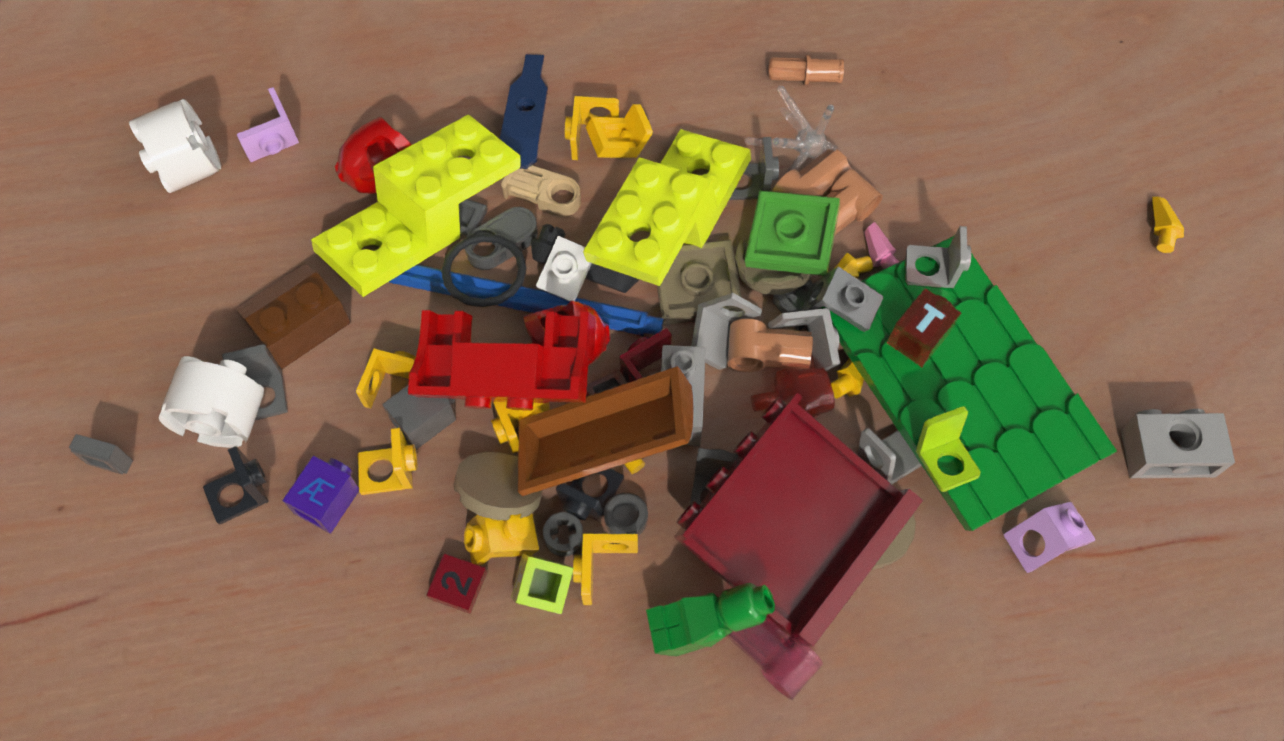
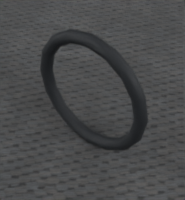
[441,234,527,307]

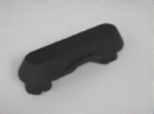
[531,224,639,293]

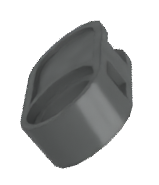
[465,207,538,270]

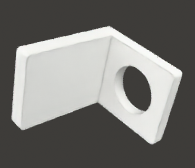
[536,236,592,301]

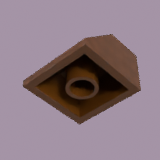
[236,264,351,370]

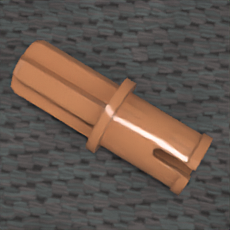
[768,55,844,85]

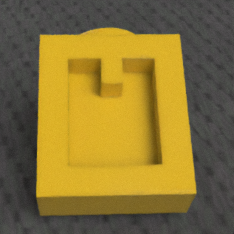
[490,402,550,453]

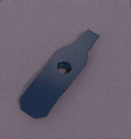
[500,54,548,169]

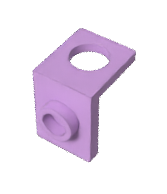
[237,87,299,162]
[1004,502,1095,573]

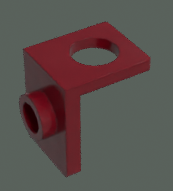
[619,328,672,383]

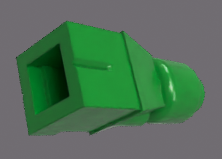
[646,583,775,657]

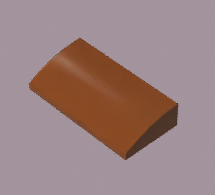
[518,366,694,496]

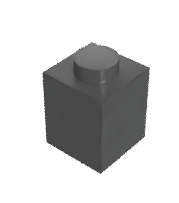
[382,386,456,450]

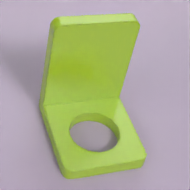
[916,406,981,492]

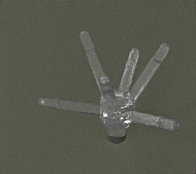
[745,85,838,177]

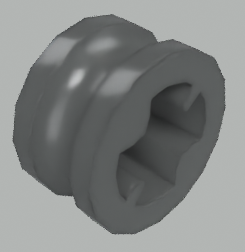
[543,512,584,557]

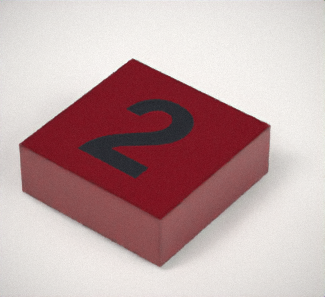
[426,553,488,614]

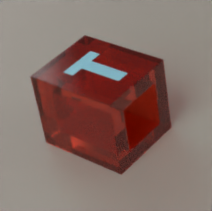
[887,288,961,367]

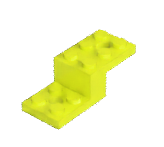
[311,114,520,297]
[583,129,751,286]

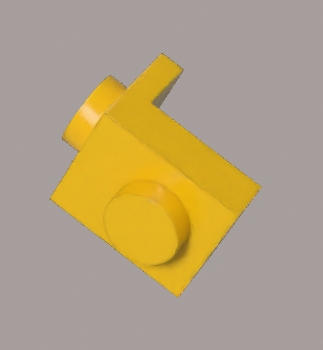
[585,104,653,158]
[464,513,539,566]

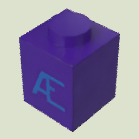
[282,456,359,534]

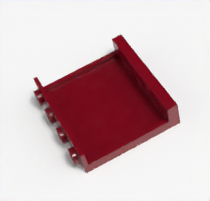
[674,393,923,647]

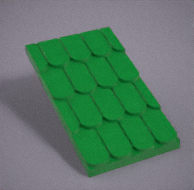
[819,235,1117,531]

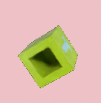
[511,553,574,614]

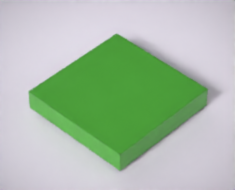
[745,190,840,276]

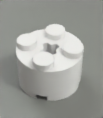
[129,99,221,193]
[159,356,264,448]

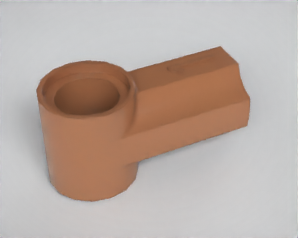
[772,149,852,197]
[826,169,883,235]
[728,319,813,372]

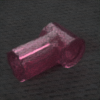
[727,617,823,700]

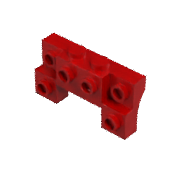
[408,310,596,411]

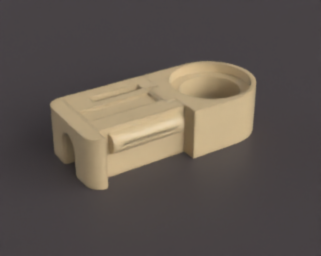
[501,165,581,217]

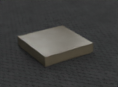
[656,240,743,325]

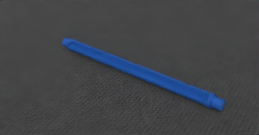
[389,264,664,336]

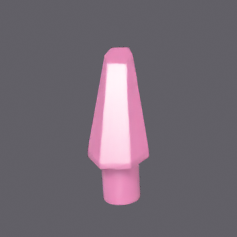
[864,222,899,269]

